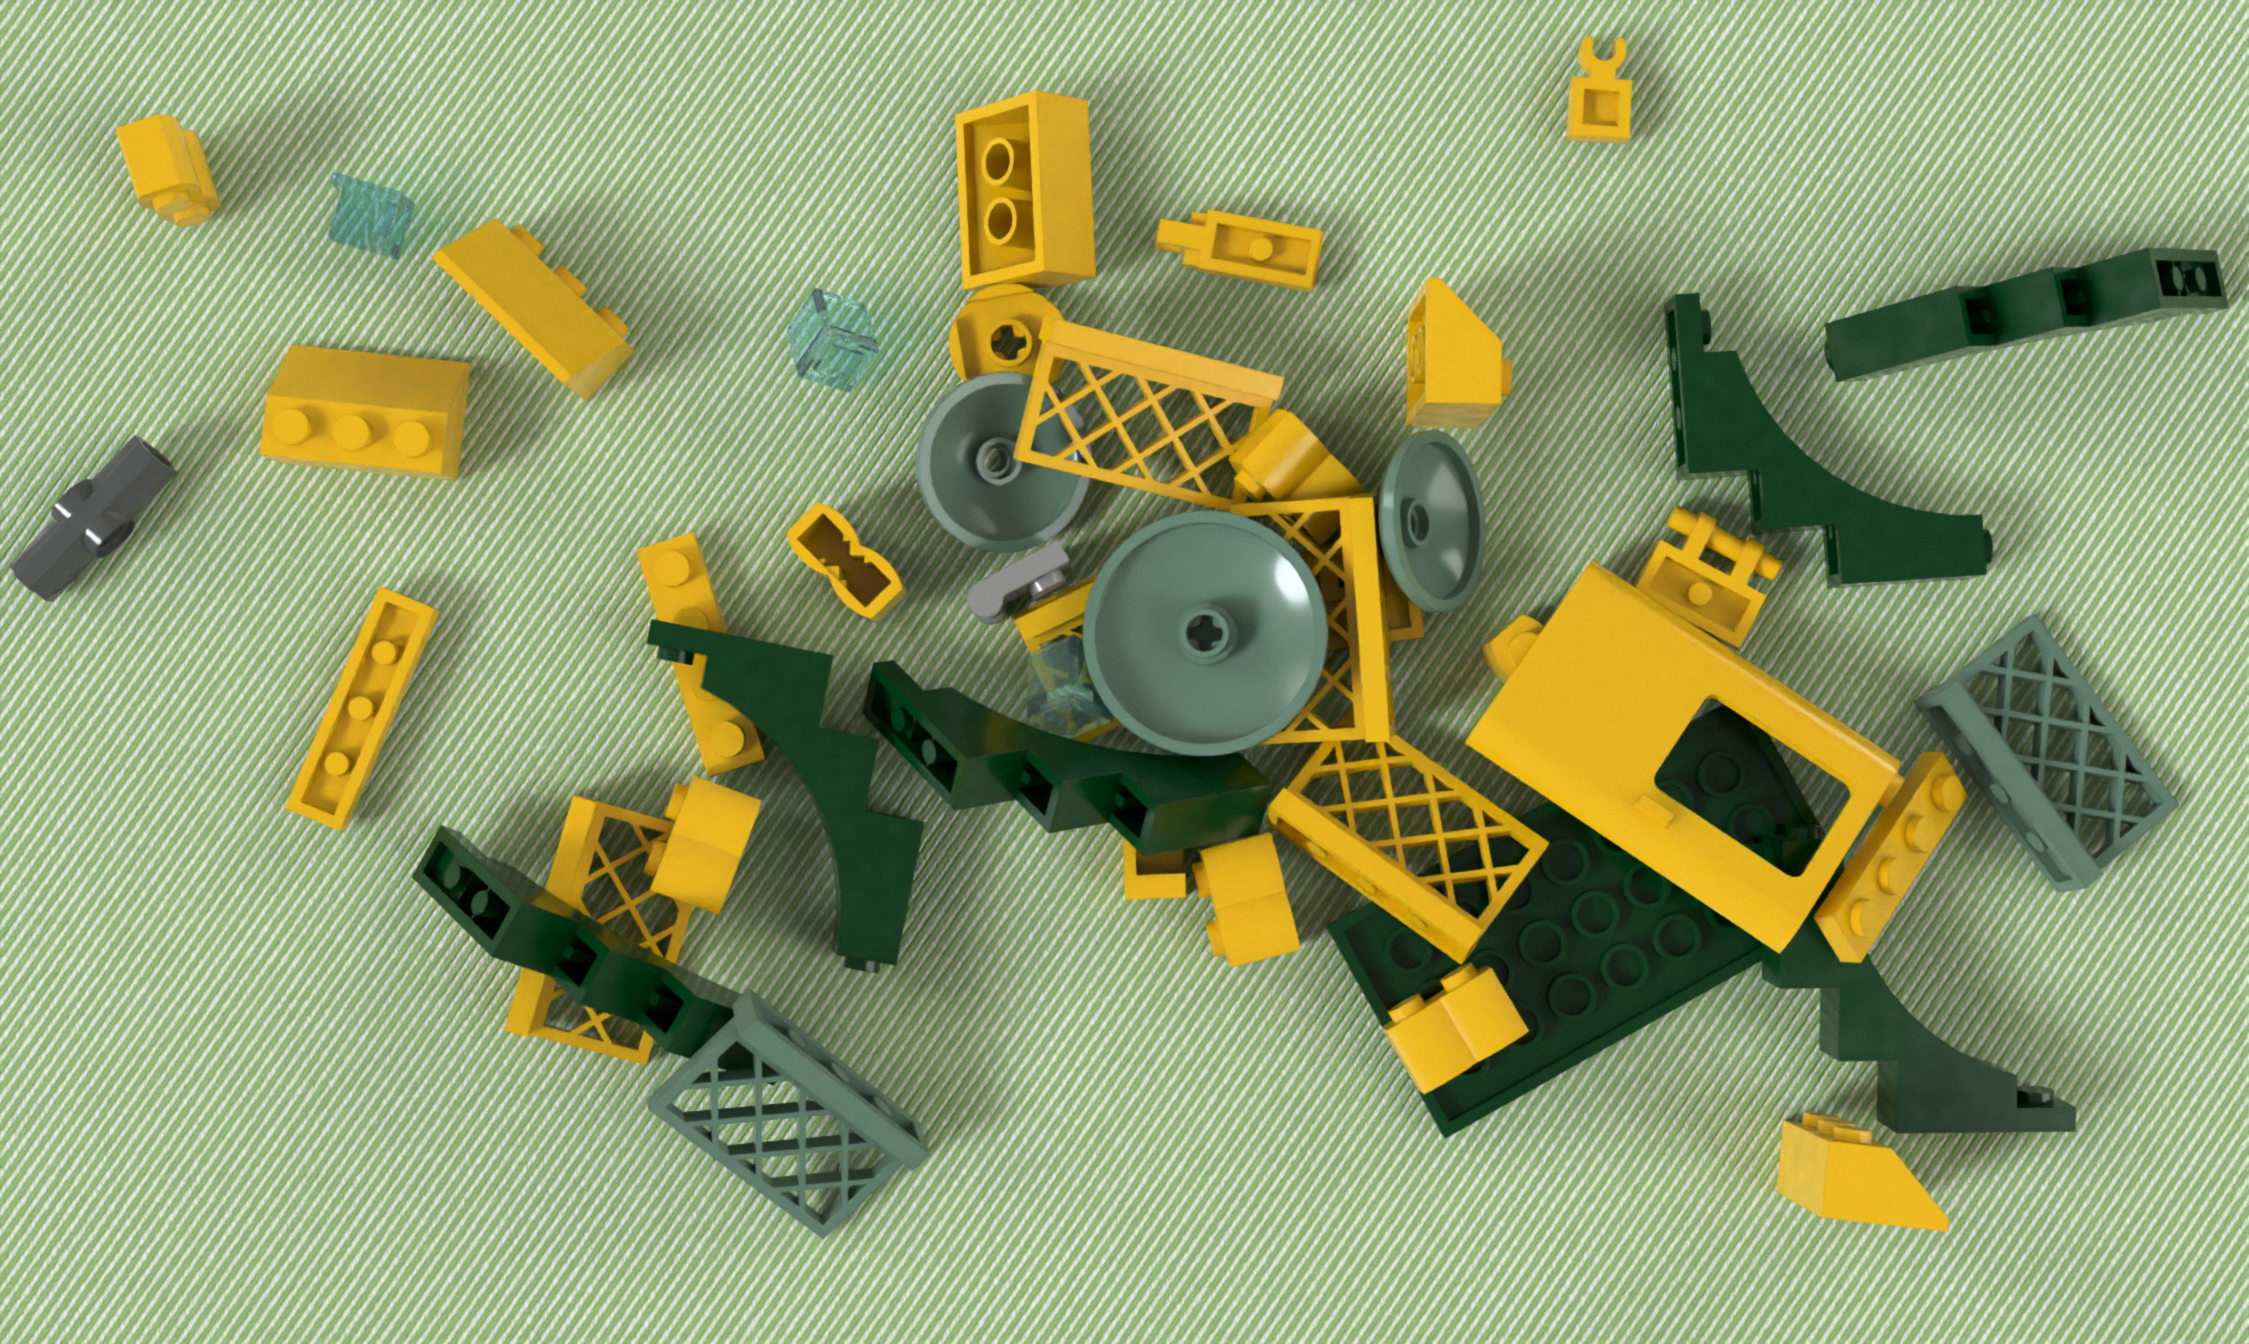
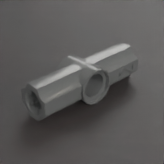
[9,435,178,602]

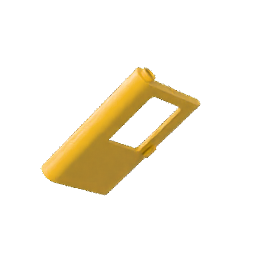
[1465,559,1905,954]

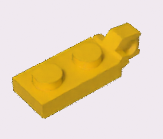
[1155,209,1324,293]

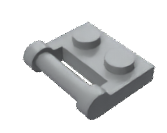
[967,539,1072,625]

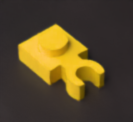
[1566,36,1632,144]

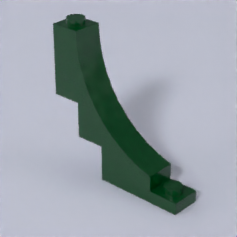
[1824,248,2229,382]
[1664,293,1993,589]
[646,619,924,973]
[862,660,1273,856]
[1762,824,2076,1133]
[412,825,778,1085]

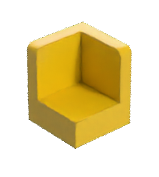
[1123,837,1186,900]

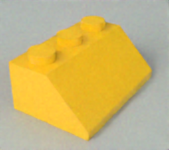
[955,90,1096,291]
[432,218,635,402]
[1406,278,1512,429]
[260,345,471,481]
[1776,1112,1949,1232]

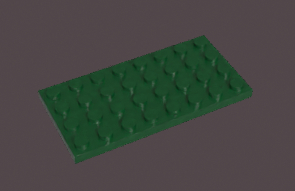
[1325,703,1845,1139]

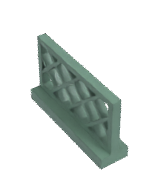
[1914,614,2179,893]
[647,989,930,1239]

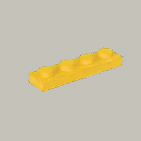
[636,532,768,778]
[285,586,441,831]
[1814,751,1968,963]

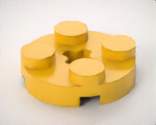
[949,283,1067,386]

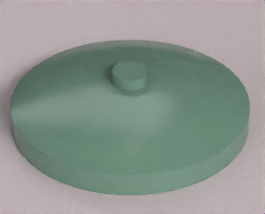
[1083,510,1329,756]

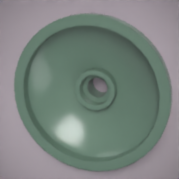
[915,371,1092,553]
[1377,430,1486,612]

